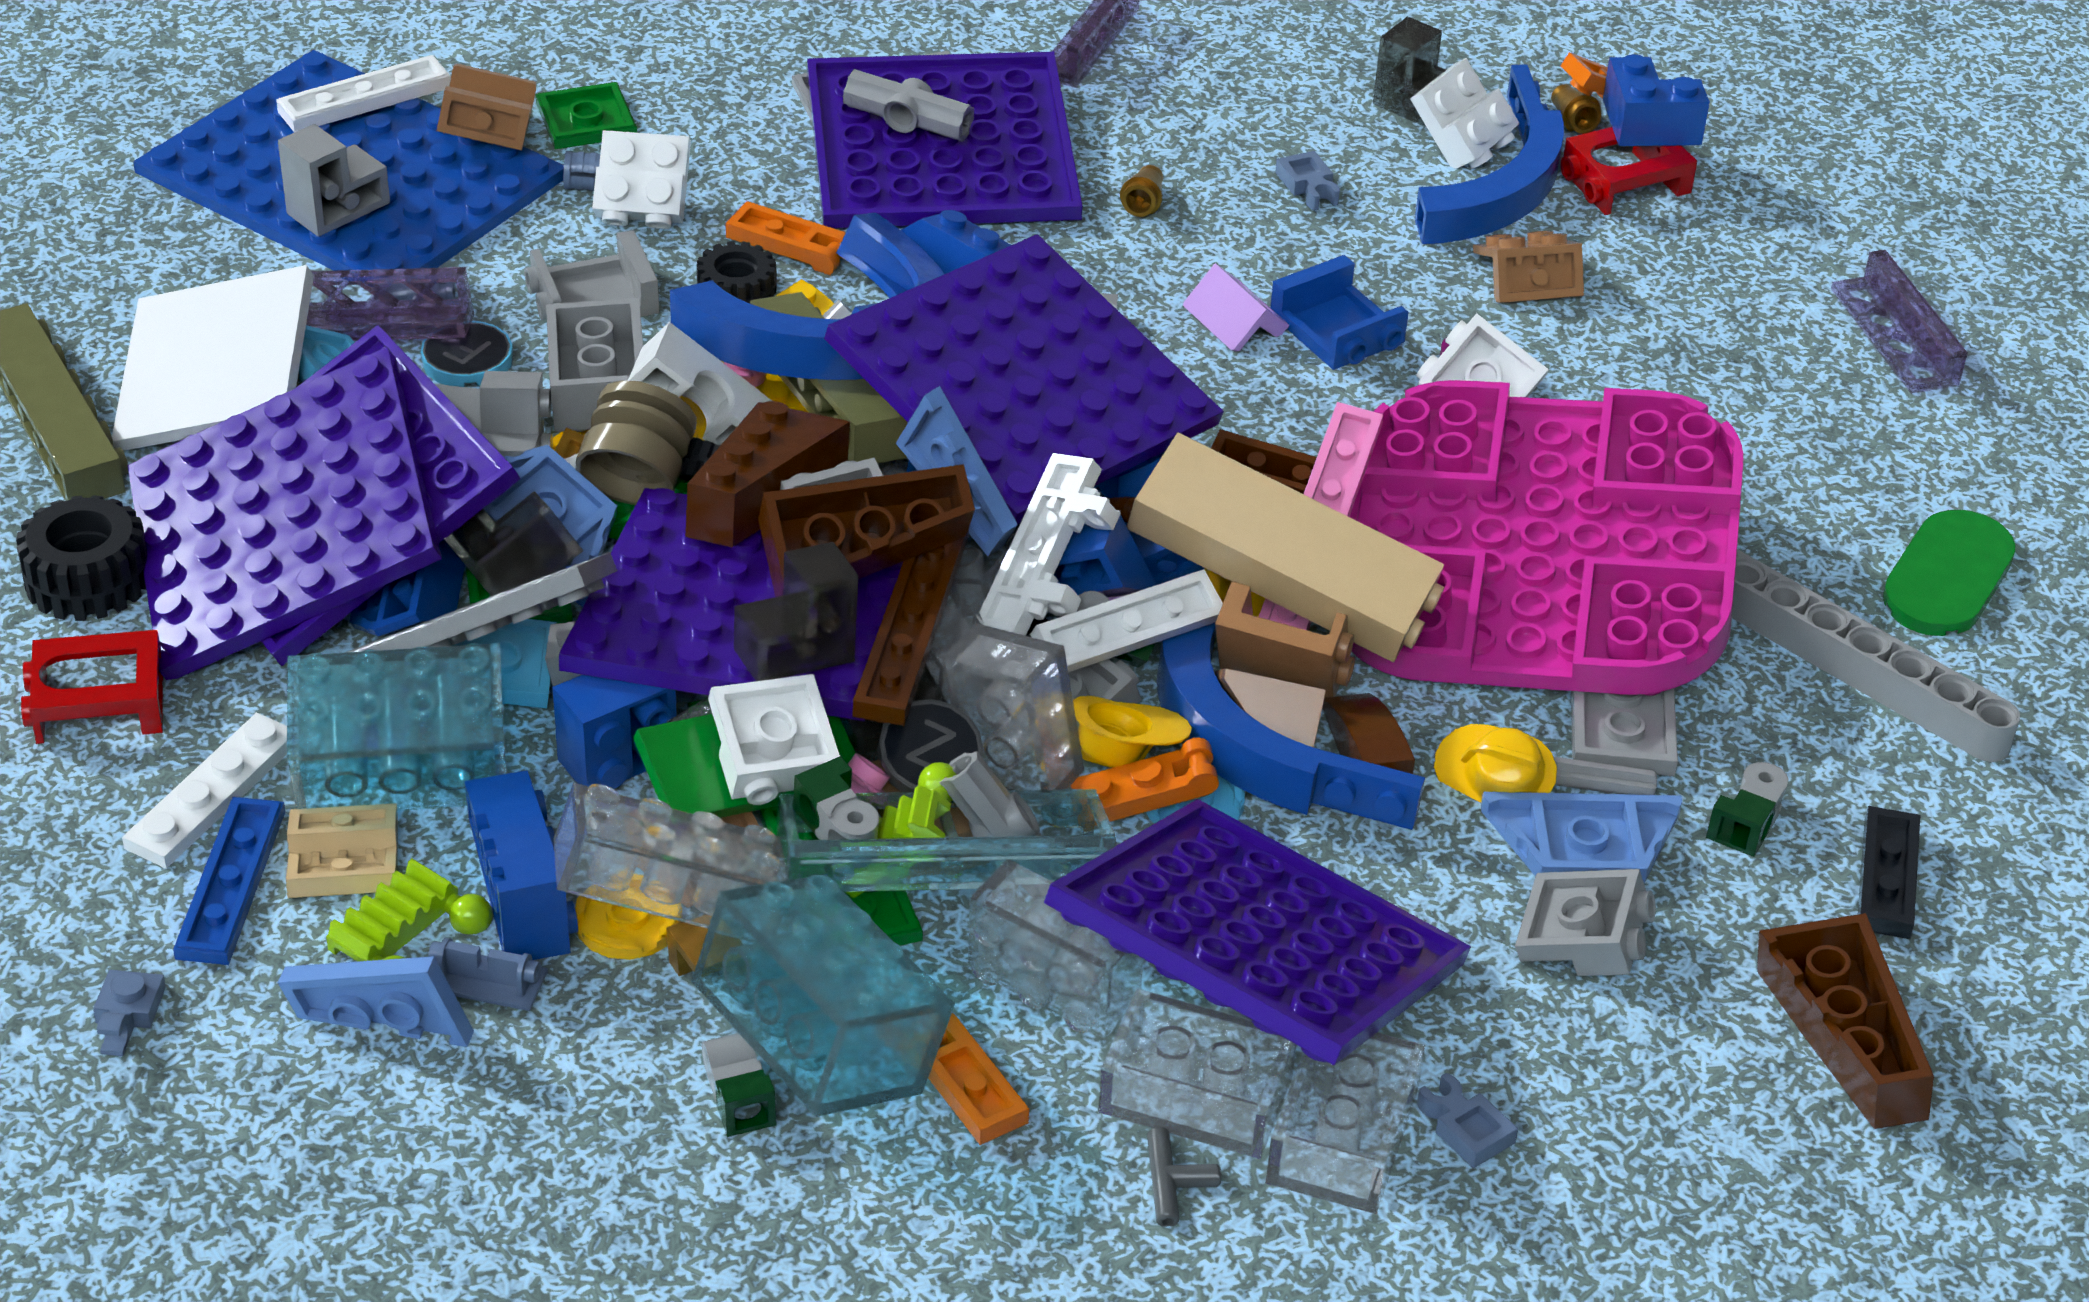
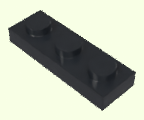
[1858,806,1921,939]

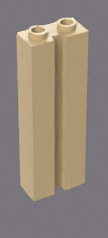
[1127,432,1445,663]

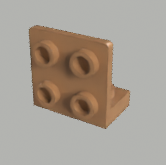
[1473,231,1584,303]

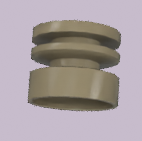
[576,380,697,505]

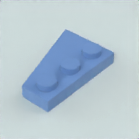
[896,386,1018,556]
[278,956,474,1047]

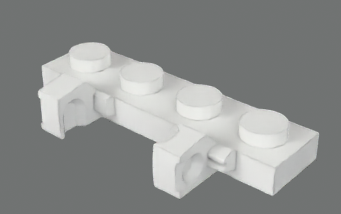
[974,453,1121,642]

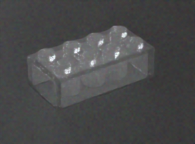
[553,782,790,944]

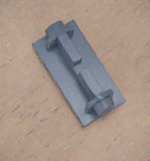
[428,937,548,1011]

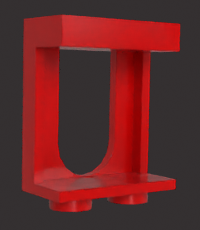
[1560,127,1697,215]
[21,630,164,744]

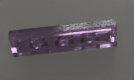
[1053,0,1140,88]
[1831,250,1968,394]
[306,267,474,341]

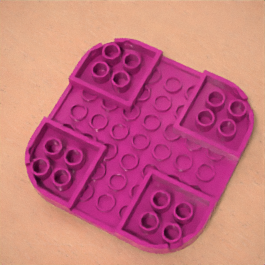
[1349,380,1743,696]

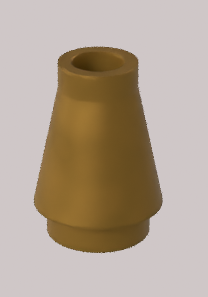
[1551,84,1601,134]
[1120,165,1163,217]

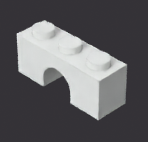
[628,322,772,446]

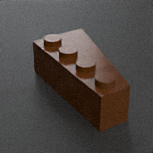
[685,401,850,547]
[758,464,975,611]
[1757,913,1934,1129]

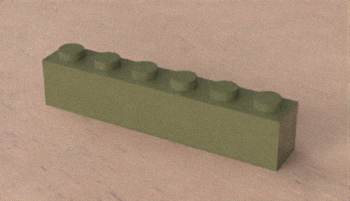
[750,292,908,463]
[0,303,129,501]

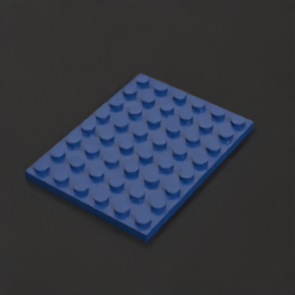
[133,50,564,289]

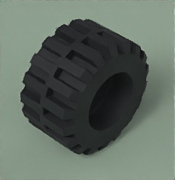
[16,495,147,621]

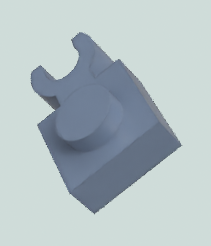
[1275,151,1340,211]
[1417,1073,1518,1169]

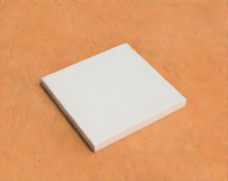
[112,265,314,450]

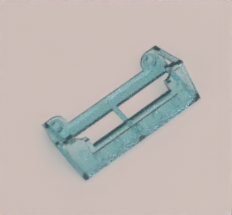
[776,789,1117,928]

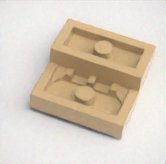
[286,803,398,898]

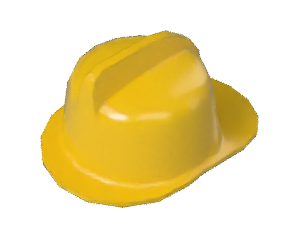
[1069,696,1192,768]
[1434,724,1557,802]

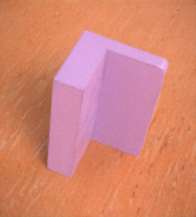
[1183,263,1289,351]

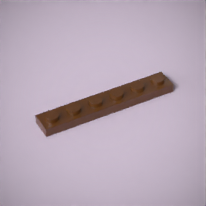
[852,530,969,726]

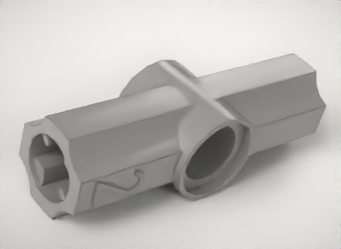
[843,69,974,142]
[939,751,1068,900]

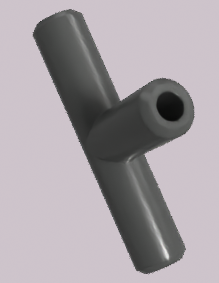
[1147,1127,1221,1227]

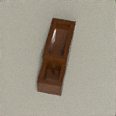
[1322,693,1415,774]

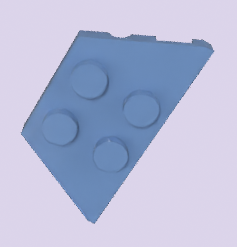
[478,445,617,575]
[1481,792,1682,883]

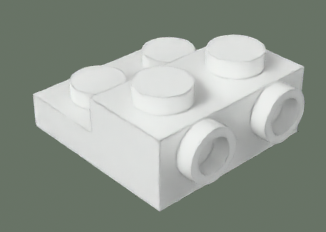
[1410,58,1520,169]
[592,130,691,229]
[1416,313,1549,397]
[708,674,840,805]

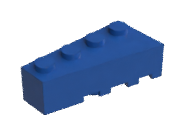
[464,770,578,960]

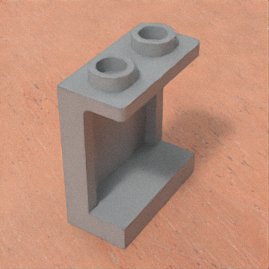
[524,230,659,320]

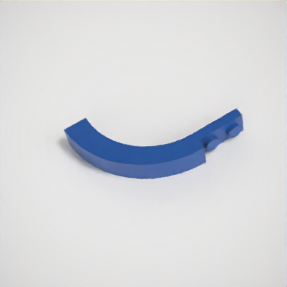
[1415,64,1564,244]
[836,212,944,315]
[670,280,864,380]
[1156,622,1425,830]

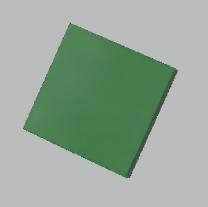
[536,82,637,149]

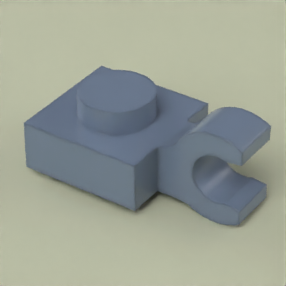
[93,970,166,1056]

